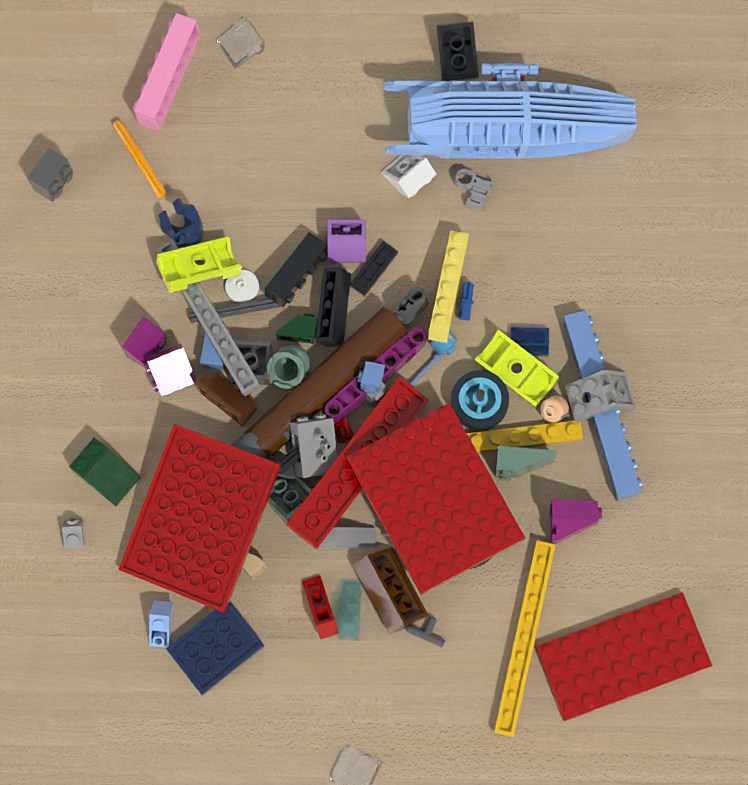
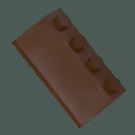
[353,547,428,635]

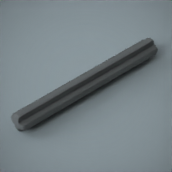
[189,298,281,323]

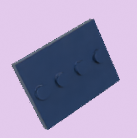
[166,602,264,696]

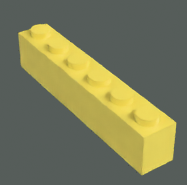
[428,230,469,343]

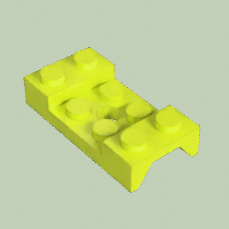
[156,236,242,293]
[475,330,559,408]

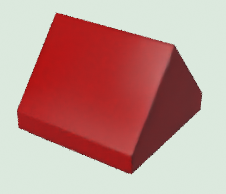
[334,418,354,443]

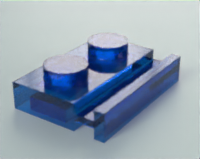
[511,327,549,357]

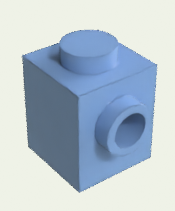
[358,361,385,394]

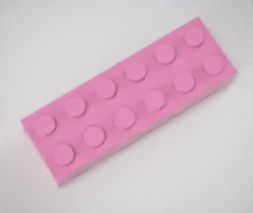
[133,13,200,132]

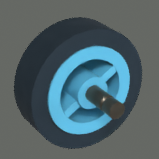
[451,370,509,430]

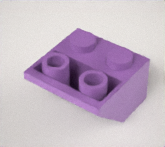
[328,219,366,263]

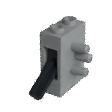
[278,414,337,478]

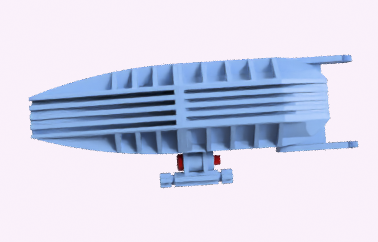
[383,64,637,159]

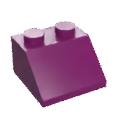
[122,316,167,369]

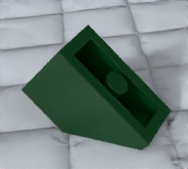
[276,313,318,344]

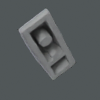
[318,527,376,552]

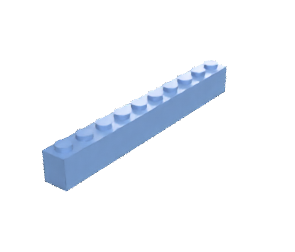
[563,310,643,501]

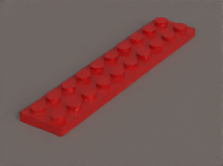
[285,376,429,549]

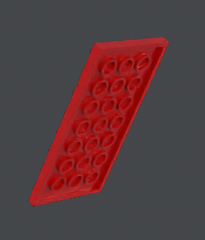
[535,592,713,722]

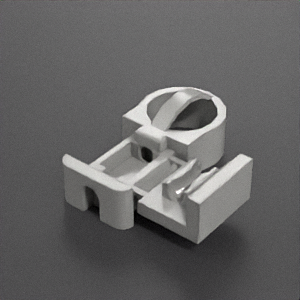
[455,169,494,211]

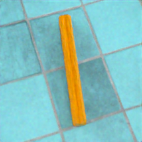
[113,120,167,198]

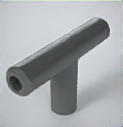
[407,617,445,647]

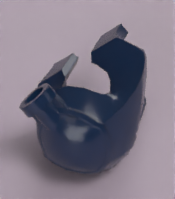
[158,198,203,248]

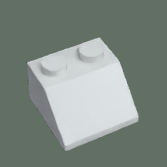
[381,155,437,198]

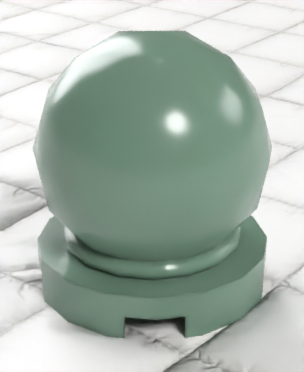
[267,345,310,389]

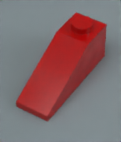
[302,576,339,640]

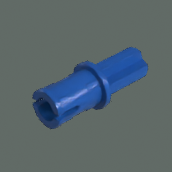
[458,282,474,321]

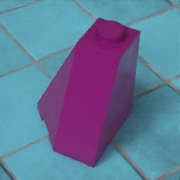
[550,498,602,544]

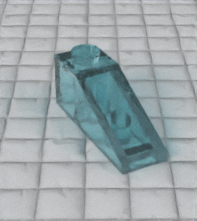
[339,581,362,641]

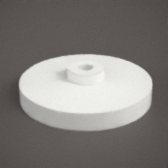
[225,270,259,303]

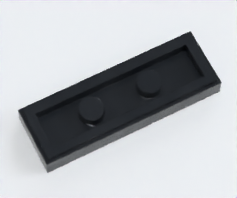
[350,241,398,297]

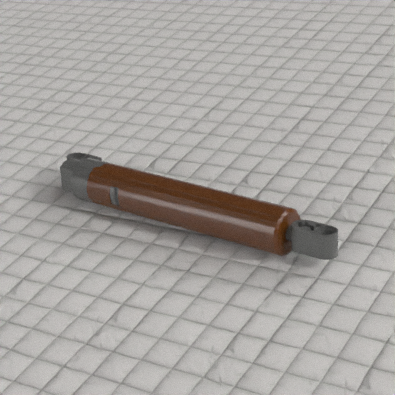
[223,287,429,460]

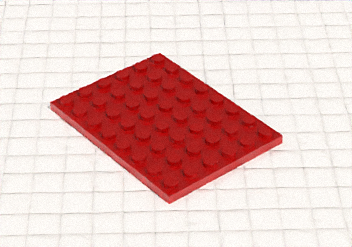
[346,403,526,595]
[118,424,281,612]

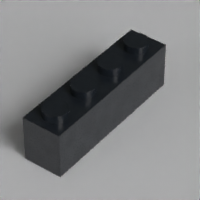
[265,232,328,308]
[315,267,351,347]

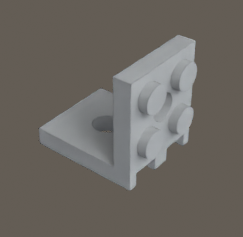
[565,370,636,422]

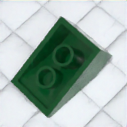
[69,438,141,506]

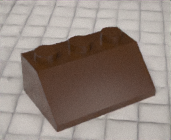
[195,370,257,427]

